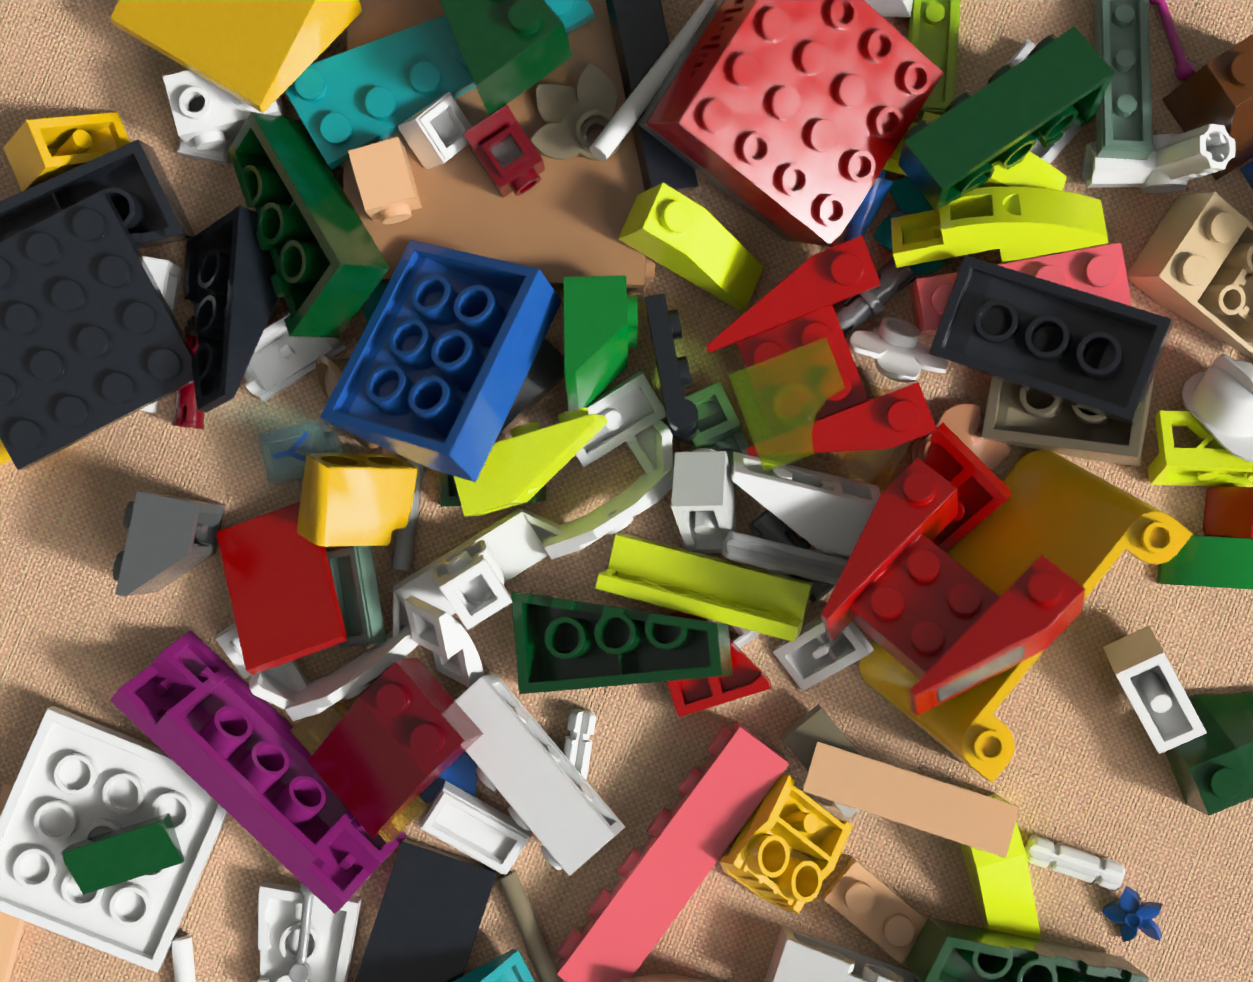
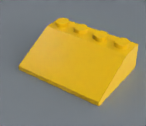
[110,0,363,113]

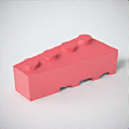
[909,242,1132,336]

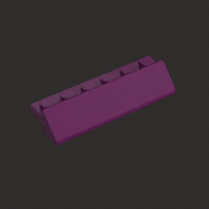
[110,630,406,914]

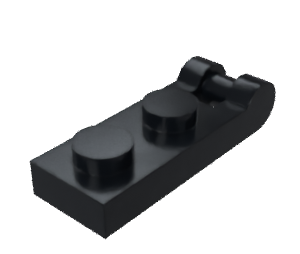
[645,293,698,442]

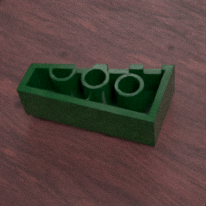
[439,0,573,116]
[905,917,1149,982]

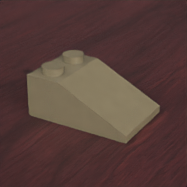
[982,374,1155,466]

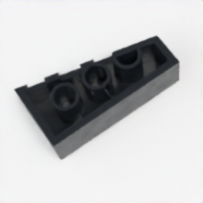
[0,140,195,249]

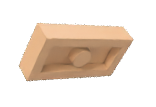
[821,857,927,964]

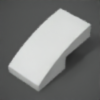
[404,595,485,687]

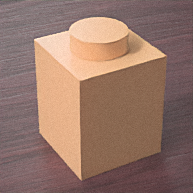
[348,137,422,224]

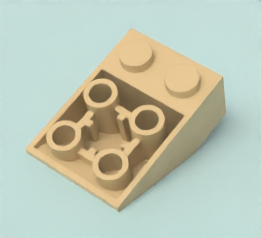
[1127,192,1253,359]

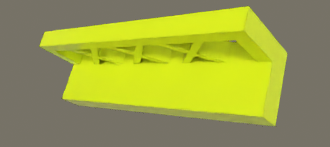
[1148,410,1253,487]
[595,532,813,642]

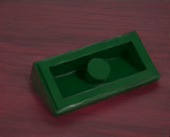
[61,813,185,895]

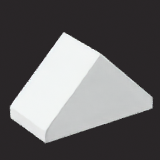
[773,613,874,691]

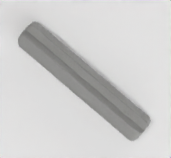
[722,531,848,585]

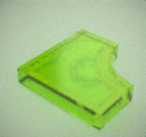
[729,337,845,472]

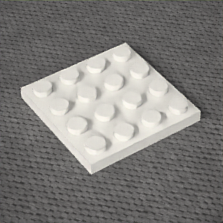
[0,706,228,973]

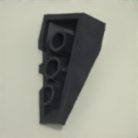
[183,205,278,413]

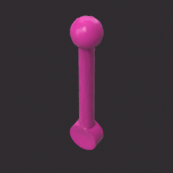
[1149,0,1195,81]

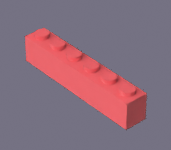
[556,720,789,982]

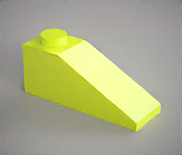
[618,183,764,311]
[960,793,1042,940]

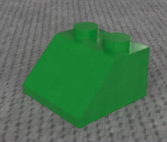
[564,275,638,411]

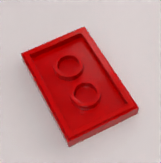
[216,502,348,675]

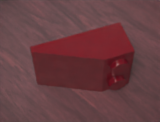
[308,658,483,838]

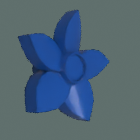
[1101,886,1163,942]

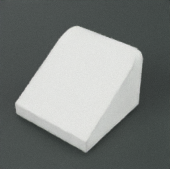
[398,92,472,169]

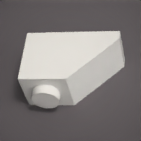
[671,448,737,554]
[1103,626,1207,754]

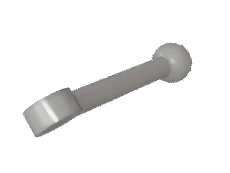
[289,882,314,982]

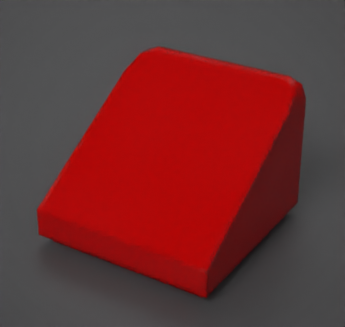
[1203,486,1253,539]

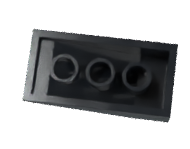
[929,255,1172,426]

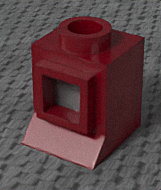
[464,104,545,198]

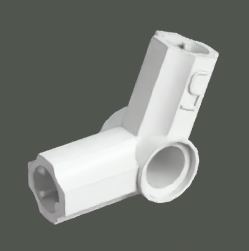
[1082,124,1235,194]

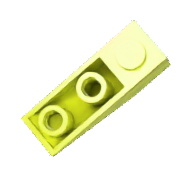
[454,407,608,517]

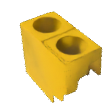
[297,453,417,547]

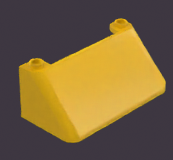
[859,450,1193,783]

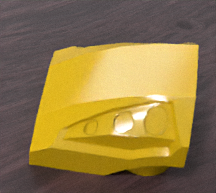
[720,774,853,914]

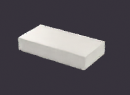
[418,781,532,876]

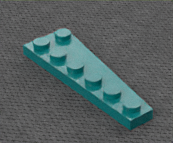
[285,0,595,170]

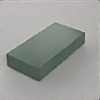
[326,546,386,648]

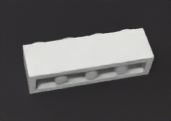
[455,673,625,876]

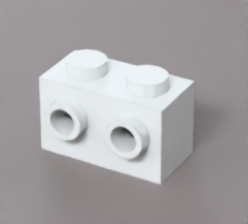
[163,70,286,151]

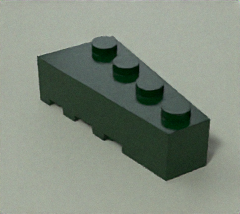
[898,26,1115,211]
[228,112,390,338]
[511,591,733,694]

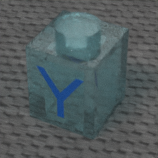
[258,421,342,485]

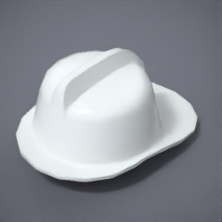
[1181,354,1253,462]

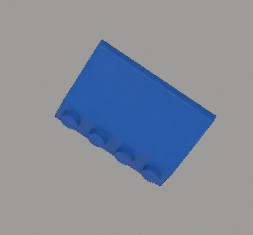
[320,240,562,482]

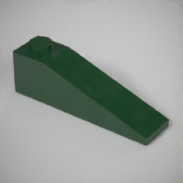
[1165,691,1253,816]

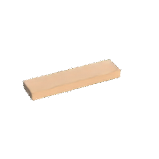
[803,741,1020,858]

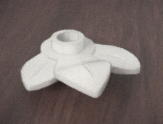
[848,317,947,383]

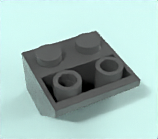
[113,491,226,596]

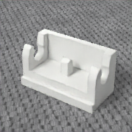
[244,314,348,402]

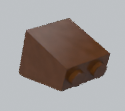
[1162,34,1253,181]

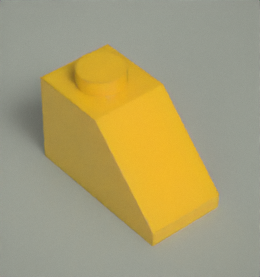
[3,112,130,192]

